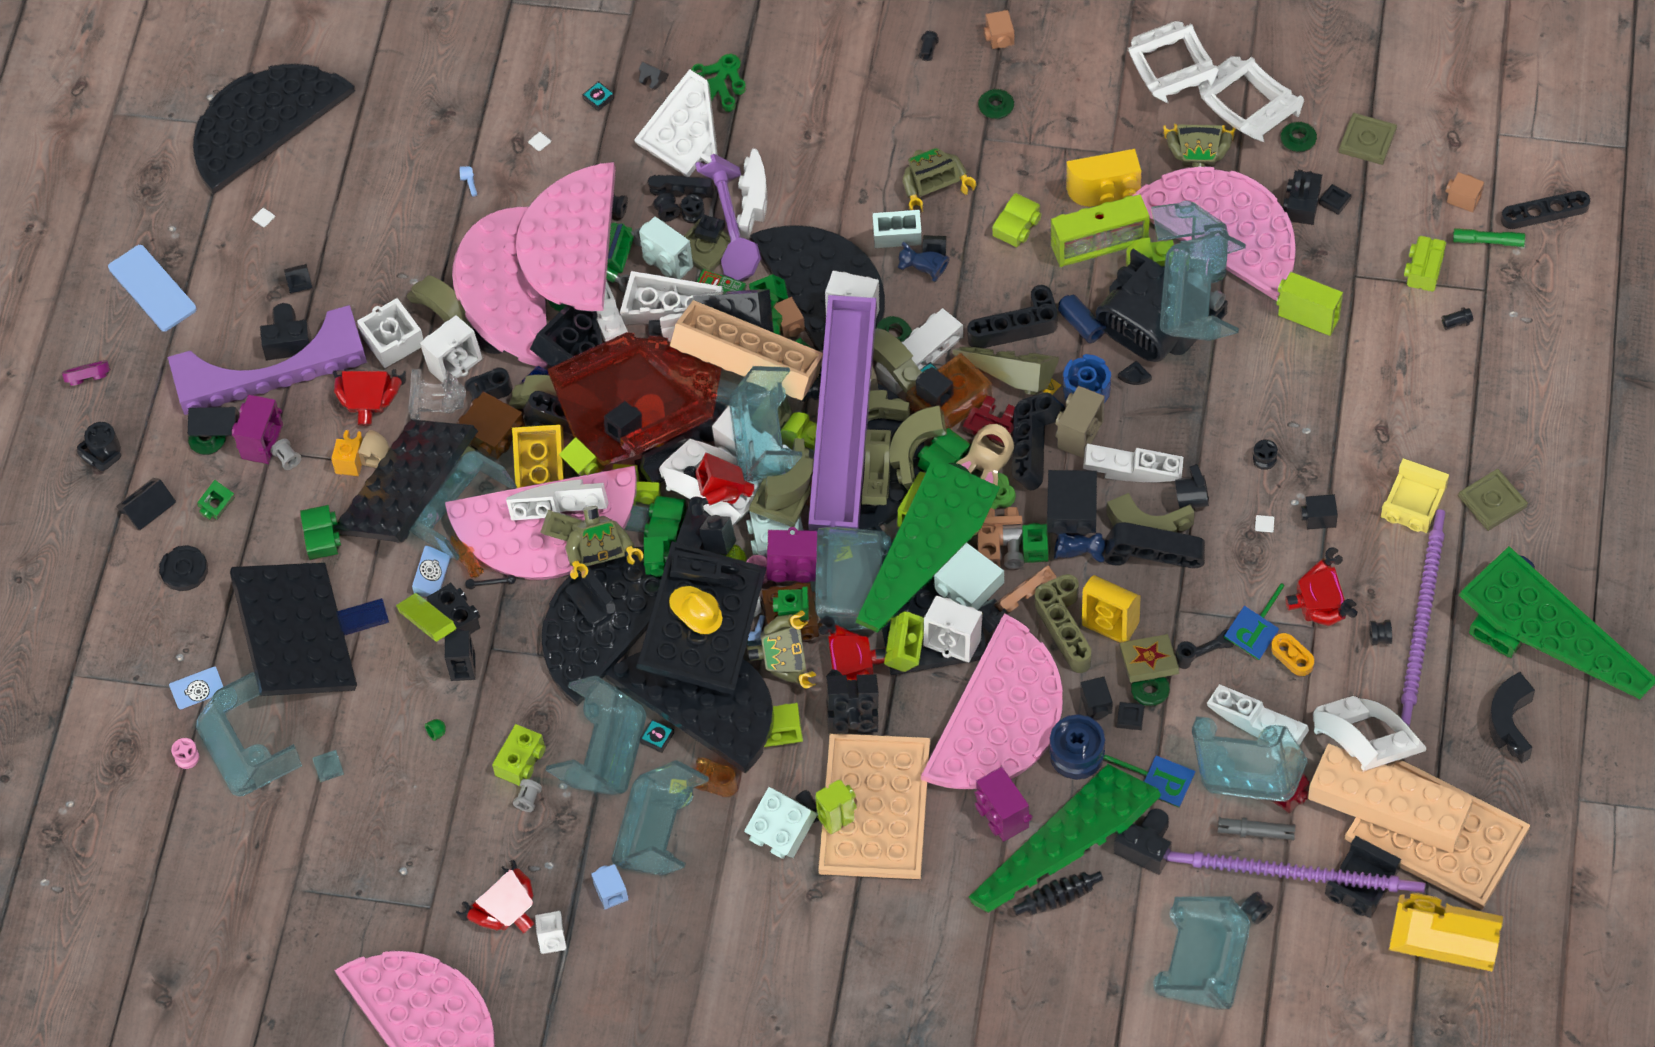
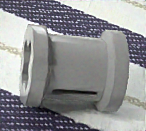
[271,438,301,470]
[512,779,542,812]

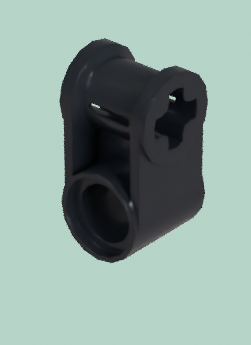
[464,367,513,402]

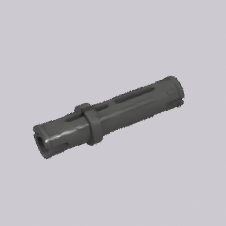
[1217,817,1296,841]

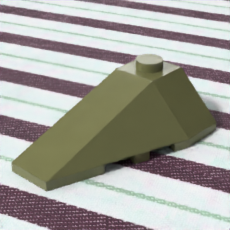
[953,346,1059,395]

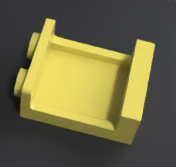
[1381,458,1449,533]

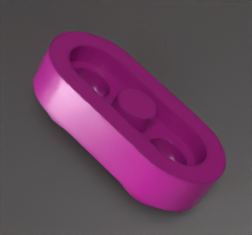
[62,360,110,386]

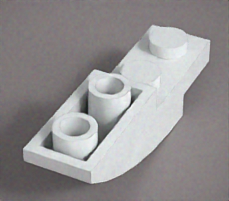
[737,149,767,239]
[597,281,630,346]
[1083,444,1183,482]
[506,479,609,520]
[1207,684,1309,750]

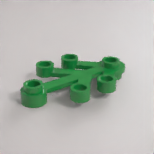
[692,54,746,112]

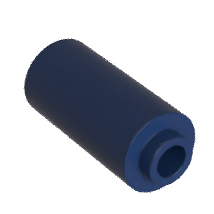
[1058,295,1106,344]

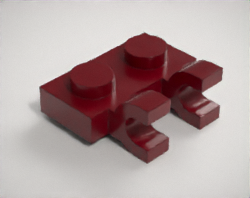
[963,395,1015,447]

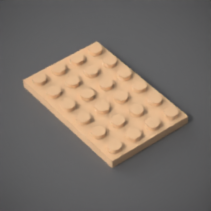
[819,734,930,879]
[1345,759,1530,910]

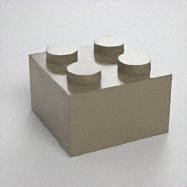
[1055,386,1105,458]

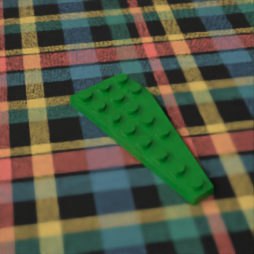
[855,457,1000,633]
[1458,546,1655,699]
[969,764,1161,913]

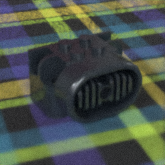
[1096,249,1210,362]

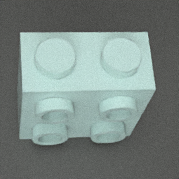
[639,217,693,279]
[746,511,803,558]
[934,543,1004,610]
[744,787,817,859]

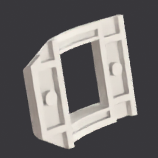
[1128,21,1218,103]
[1198,57,1304,142]
[659,439,764,526]
[1313,696,1426,771]

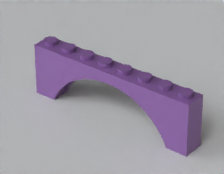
[168,305,367,415]

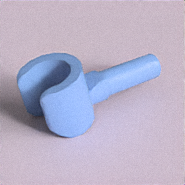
[460,166,477,197]
[748,615,765,646]

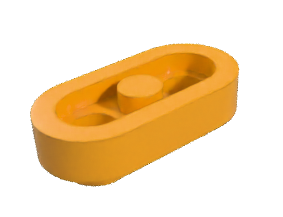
[1271,633,1314,676]

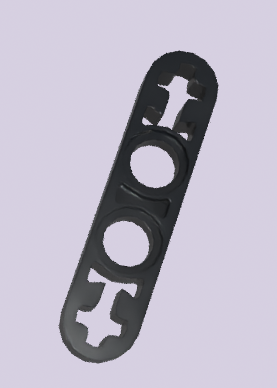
[1501,191,1591,229]

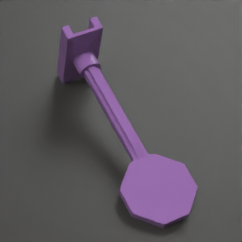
[695,154,761,281]

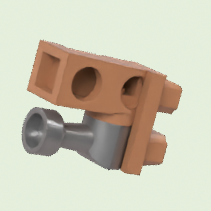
[978,507,1024,569]

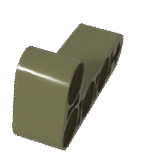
[1035,574,1091,673]

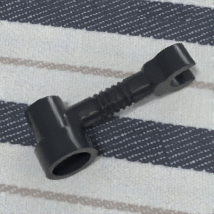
[1176,629,1234,669]

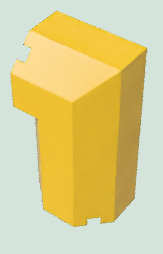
[1389,893,1503,972]

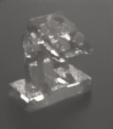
[408,369,466,420]

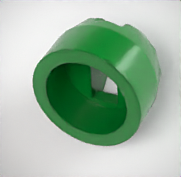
[425,719,446,741]

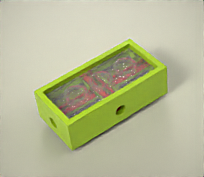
[1051,194,1150,267]

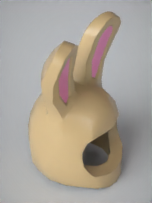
[956,424,1014,485]

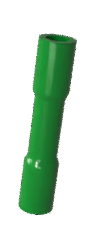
[1453,228,1525,247]

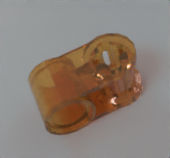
[687,757,738,797]

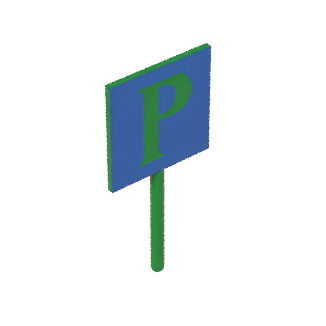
[1224,583,1284,660]
[1104,755,1196,808]

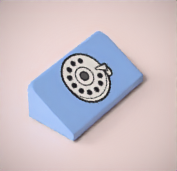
[412,546,451,597]
[169,667,225,709]

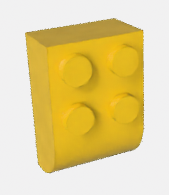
[1066,149,1141,207]
[512,425,566,489]
[1082,575,1140,643]

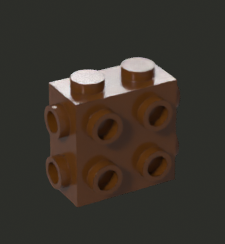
[456,391,525,460]
[762,582,823,641]

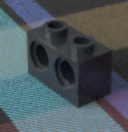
[426,582,480,634]
[444,629,476,681]

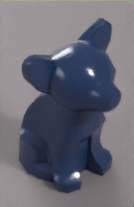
[897,242,950,282]
[1054,533,1106,562]

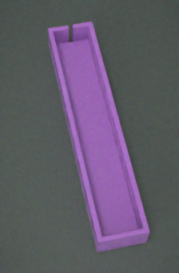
[808,295,877,536]

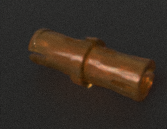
[450,533,484,578]

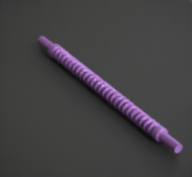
[1401,509,1446,727]
[1167,851,1425,893]

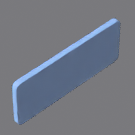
[108,245,197,332]

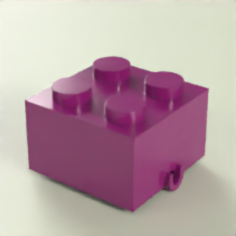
[232,394,283,464]
[767,527,817,583]
[974,767,1033,842]

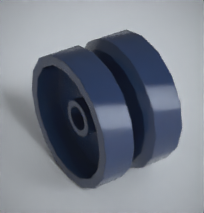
[1050,714,1105,780]

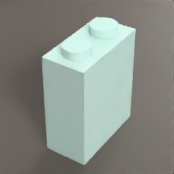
[873,210,921,248]

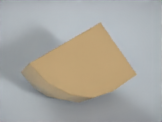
[358,430,390,468]

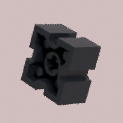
[826,674,879,734]

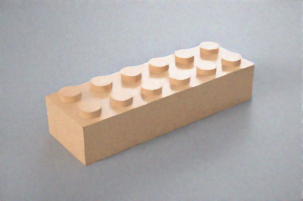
[670,300,823,400]
[1308,744,1473,853]

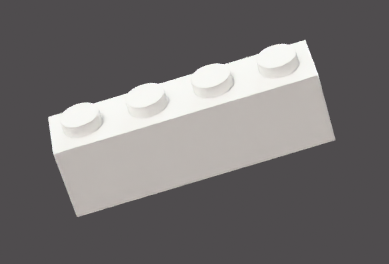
[875,308,963,395]

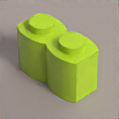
[992,193,1042,247]

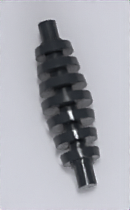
[1013,871,1103,916]

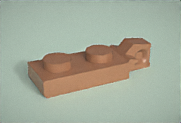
[994,565,1056,613]

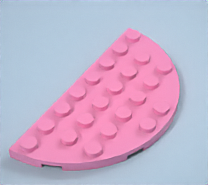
[516,162,616,311]
[1132,167,1296,301]
[452,207,548,368]
[445,466,637,580]
[921,613,1062,789]
[335,951,495,1047]

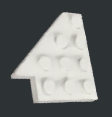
[634,69,718,177]

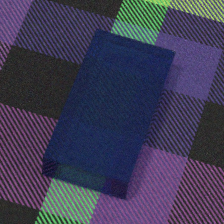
[336,598,389,636]

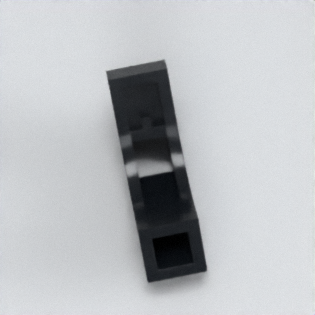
[1489,672,1535,763]

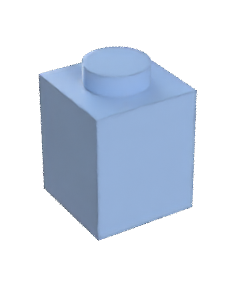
[591,864,628,910]

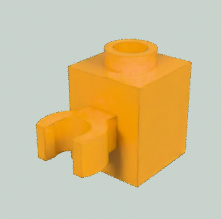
[331,430,363,476]

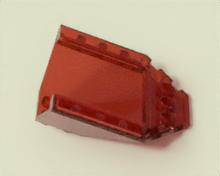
[548,332,722,466]

